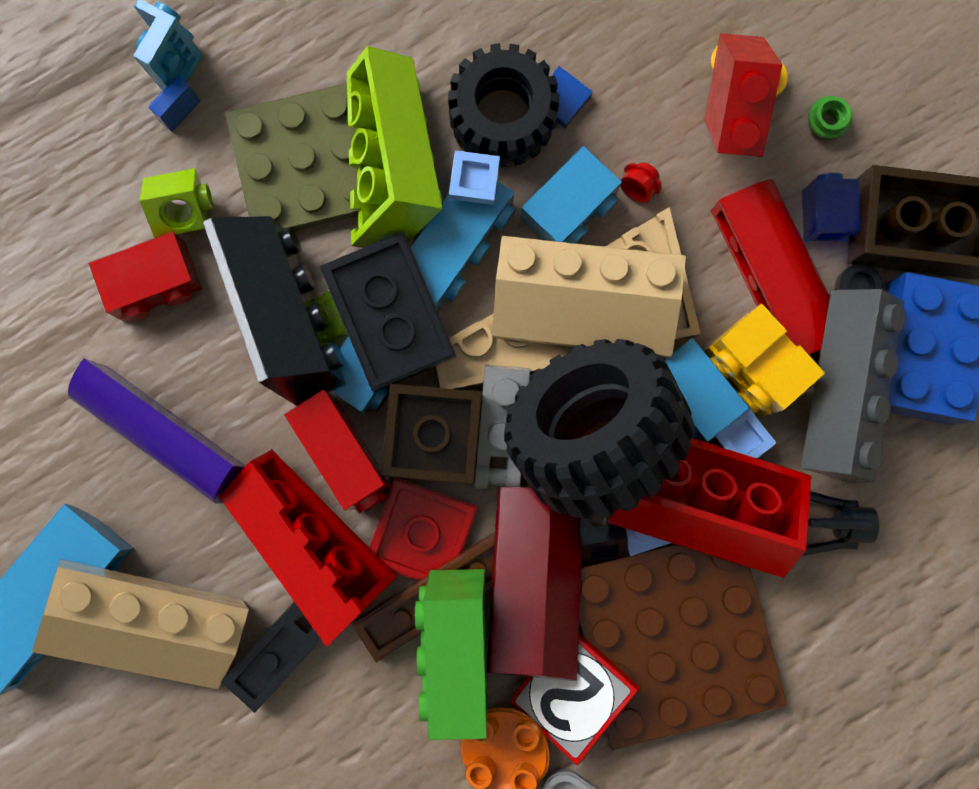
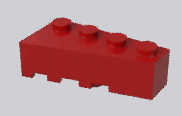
[219,449,397,647]

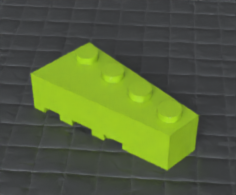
[347,46,443,248]

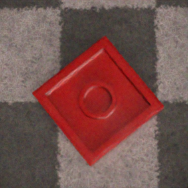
[369,477,478,580]

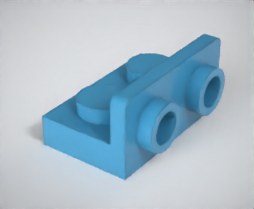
[133,0,203,91]

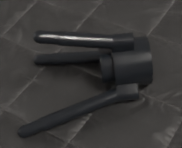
[802,491,879,556]

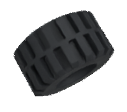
[448,43,560,167]

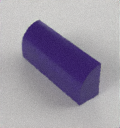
[68,358,246,504]

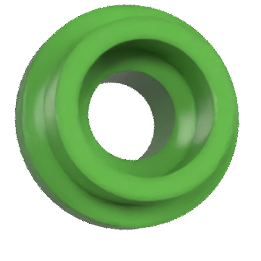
[808,96,852,140]

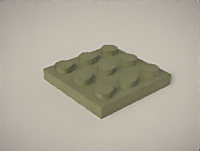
[225,83,358,231]

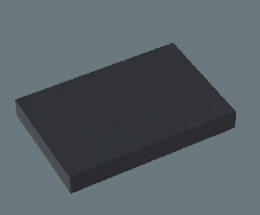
[320,231,457,393]

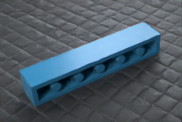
[331,181,516,415]

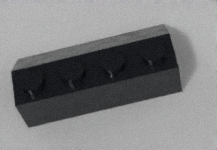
[203,216,346,406]

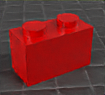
[88,231,202,322]

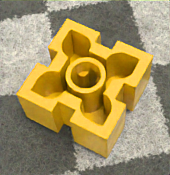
[704,303,825,417]

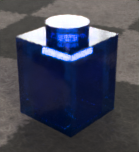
[802,173,861,241]

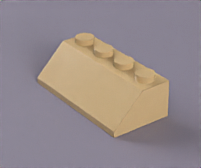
[492,236,686,359]
[32,559,249,689]

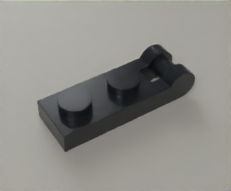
[221,602,321,713]

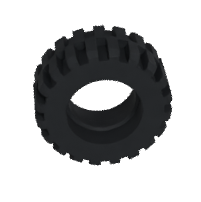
[504,339,694,519]

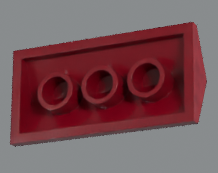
[486,487,582,681]

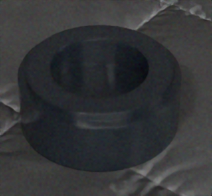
[835,264,883,290]

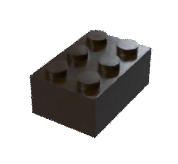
[847,165,979,280]

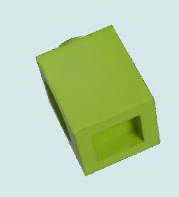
[139,168,214,238]

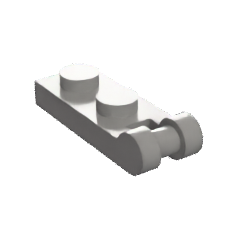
[474,364,530,490]

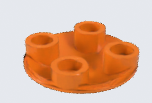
[461,707,550,789]

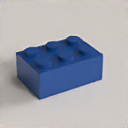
[886,272,979,425]

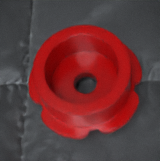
[620,162,662,203]

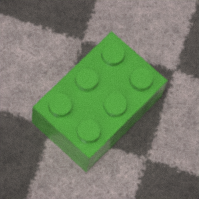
[415,569,488,740]

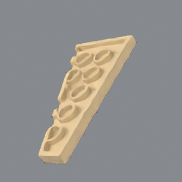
[436,207,701,390]

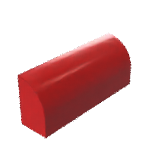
[711,179,830,355]

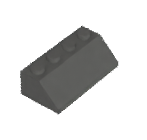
[801,289,905,484]

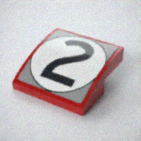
[509,634,641,765]

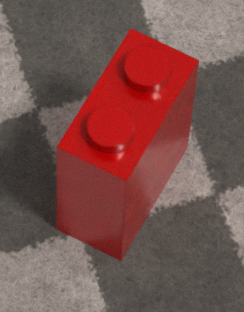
[704,33,783,157]
[284,389,392,513]

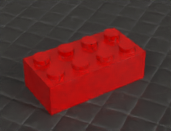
[607,438,812,578]

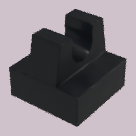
[579,517,628,566]

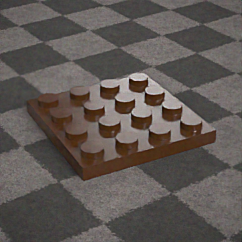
[579,544,787,750]

